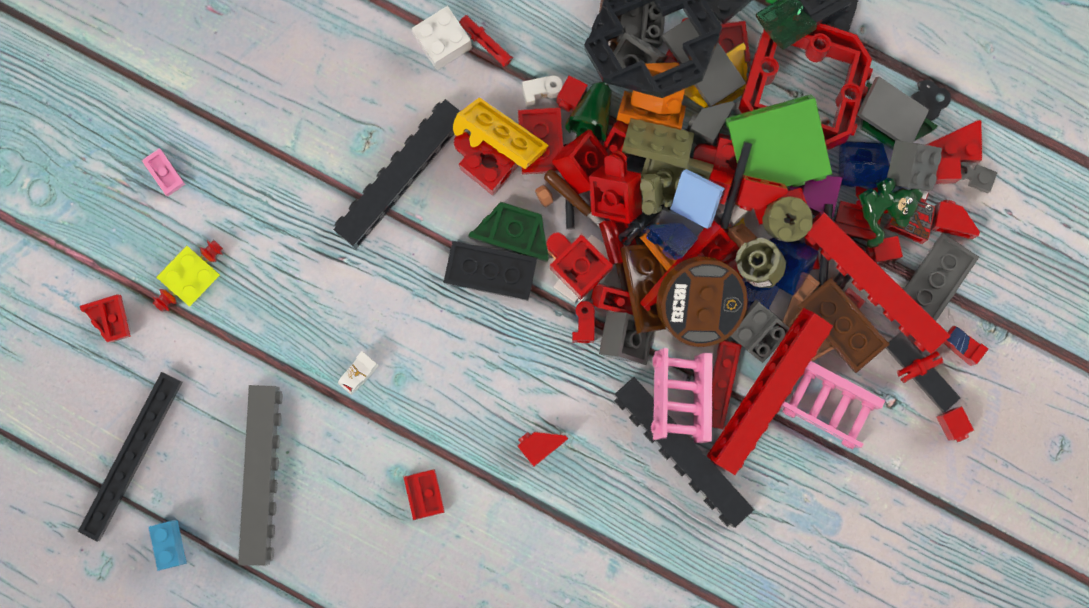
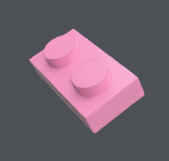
[142,148,185,196]

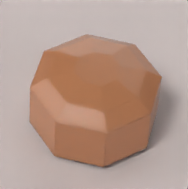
[535,185,553,208]

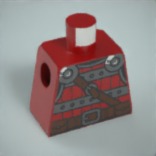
[884,189,935,244]

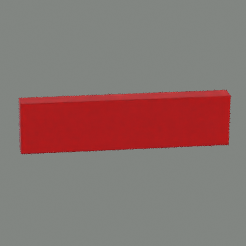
[712,340,742,430]

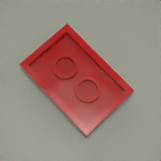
[518,107,563,175]

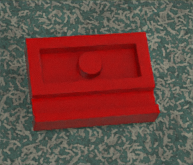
[834,201,882,241]
[599,220,637,265]
[403,469,445,520]

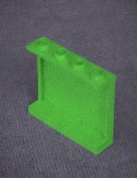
[725,94,832,187]

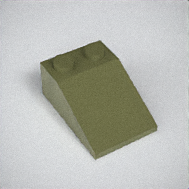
[641,158,714,202]

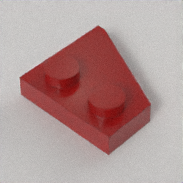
[79,294,131,343]

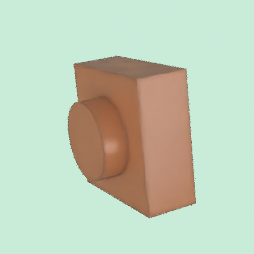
[727,223,757,248]

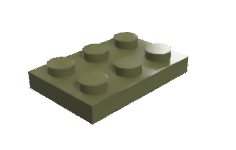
[622,118,694,167]

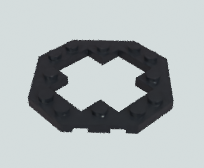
[584,0,722,98]

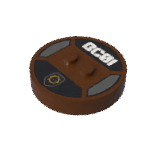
[657,256,747,347]

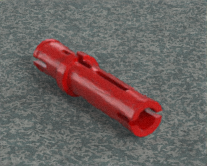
[459,15,513,67]

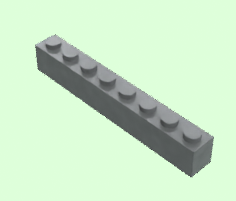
[238,385,283,566]

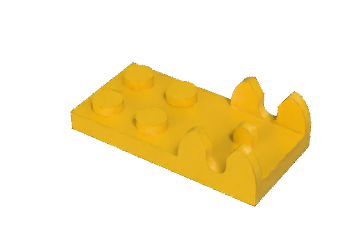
[453,97,549,169]

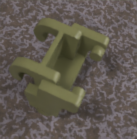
[640,174,672,215]

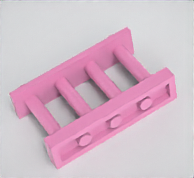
[651,348,712,444]
[781,361,885,450]

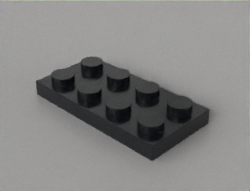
[443,241,537,301]

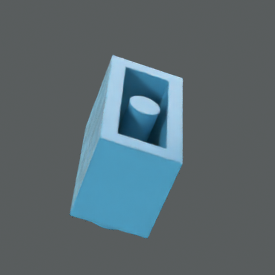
[148,520,187,571]

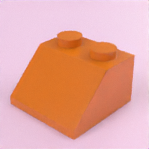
[630,63,685,114]

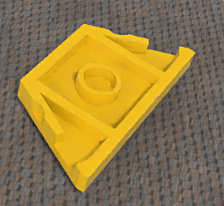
[684,43,748,108]

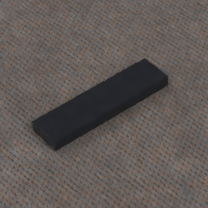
[886,332,961,413]

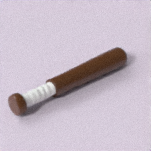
[544,169,604,228]

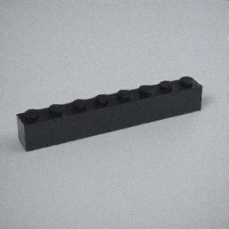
[333,99,460,249]
[613,377,755,528]

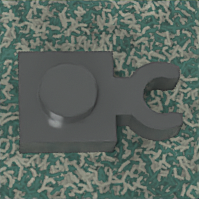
[960,162,998,194]

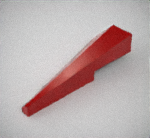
[640,220,740,311]

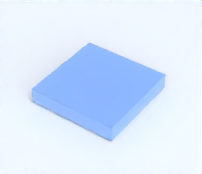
[670,169,724,229]

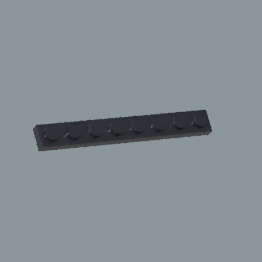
[77,372,183,542]

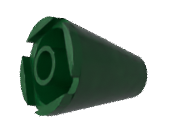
[565,82,612,142]

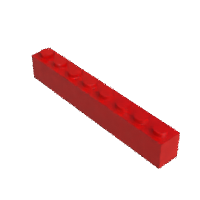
[804,211,950,354]
[707,308,833,475]

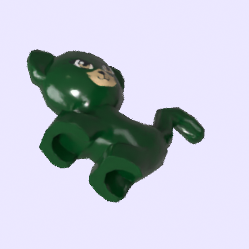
[858,178,923,248]

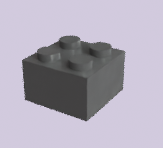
[887,140,942,191]

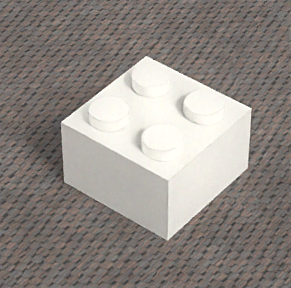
[412,6,472,70]

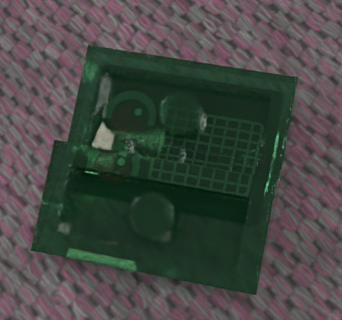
[756,0,817,50]

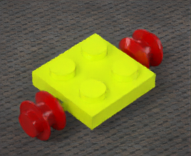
[152,239,224,312]

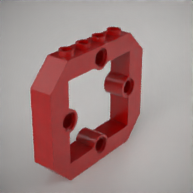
[738,14,873,151]

